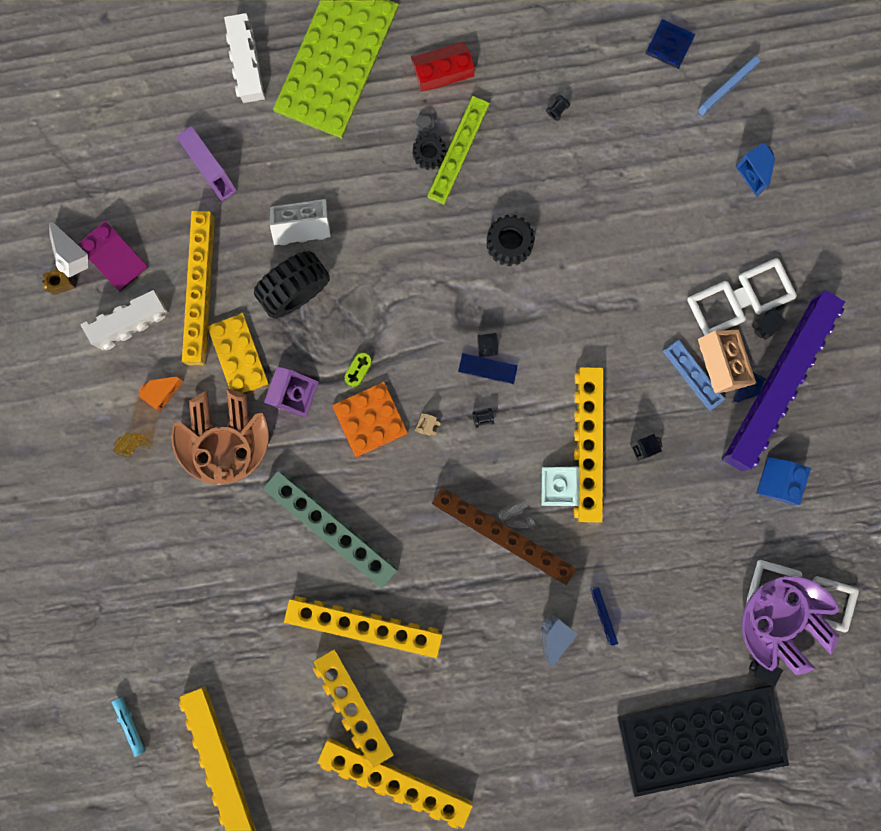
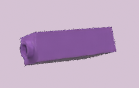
[176,126,237,202]

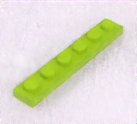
[427,96,490,205]

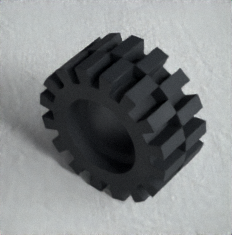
[412,133,446,170]

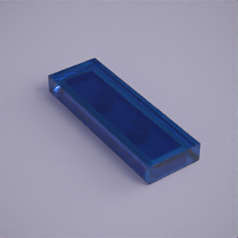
[458,353,518,385]
[590,586,619,646]

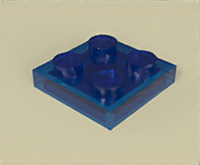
[645,19,696,69]

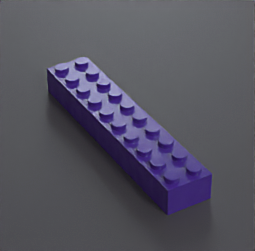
[722,290,846,471]

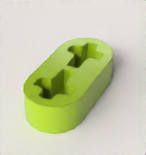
[345,353,372,387]

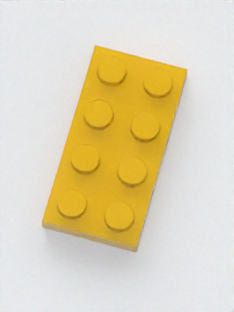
[207,313,269,394]

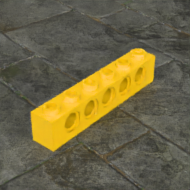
[312,649,394,768]

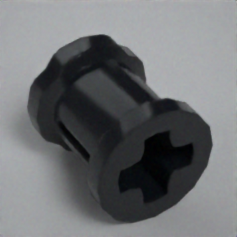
[546,95,570,121]
[472,408,495,428]

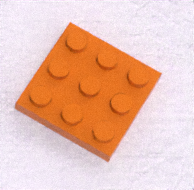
[332,382,408,458]

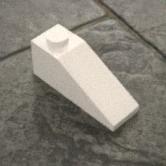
[49,222,88,277]

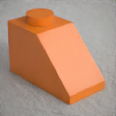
[138,377,184,411]

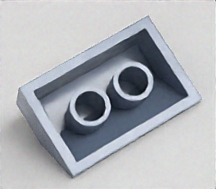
[541,615,578,667]

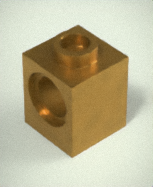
[42,269,76,295]

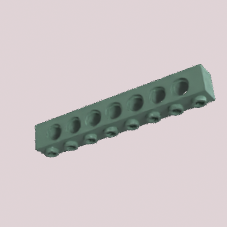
[263,471,398,589]

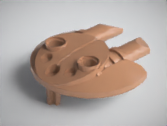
[171,389,269,485]

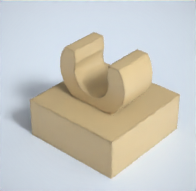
[415,414,440,436]

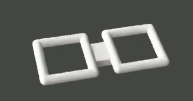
[688,258,797,336]
[746,560,859,632]

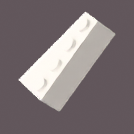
[224,13,265,103]
[80,290,169,351]

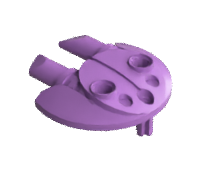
[742,576,839,675]

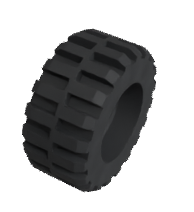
[254,251,330,319]

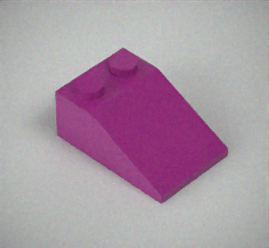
[77,220,148,292]

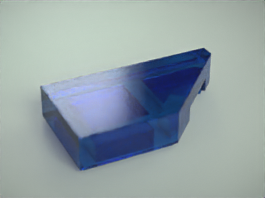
[732,372,766,403]

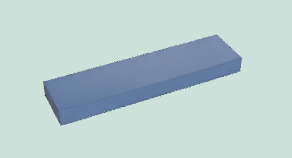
[698,56,761,116]
[663,339,726,411]

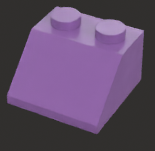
[264,367,319,417]

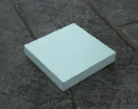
[542,467,580,506]

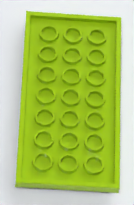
[273,0,399,139]

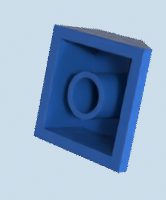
[736,143,775,197]
[756,457,811,506]

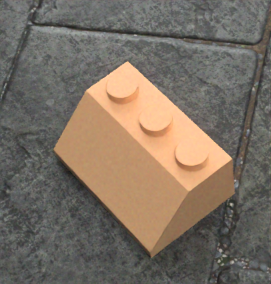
[698,330,756,393]

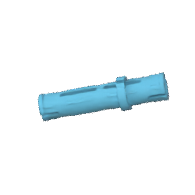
[111,696,146,757]

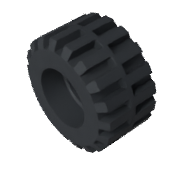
[486,214,535,266]

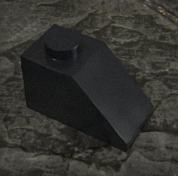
[630,434,663,461]

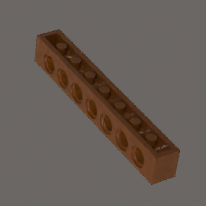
[432,488,576,585]

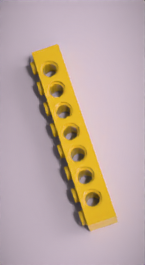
[182,211,215,366]
[573,367,603,523]
[284,596,442,658]
[317,738,473,829]

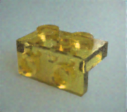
[112,432,151,458]

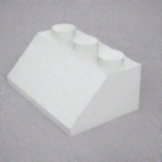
[270,199,330,245]

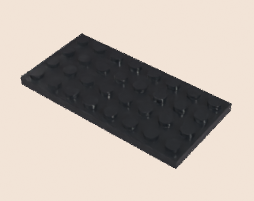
[617,685,789,797]

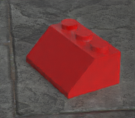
[411,42,475,92]

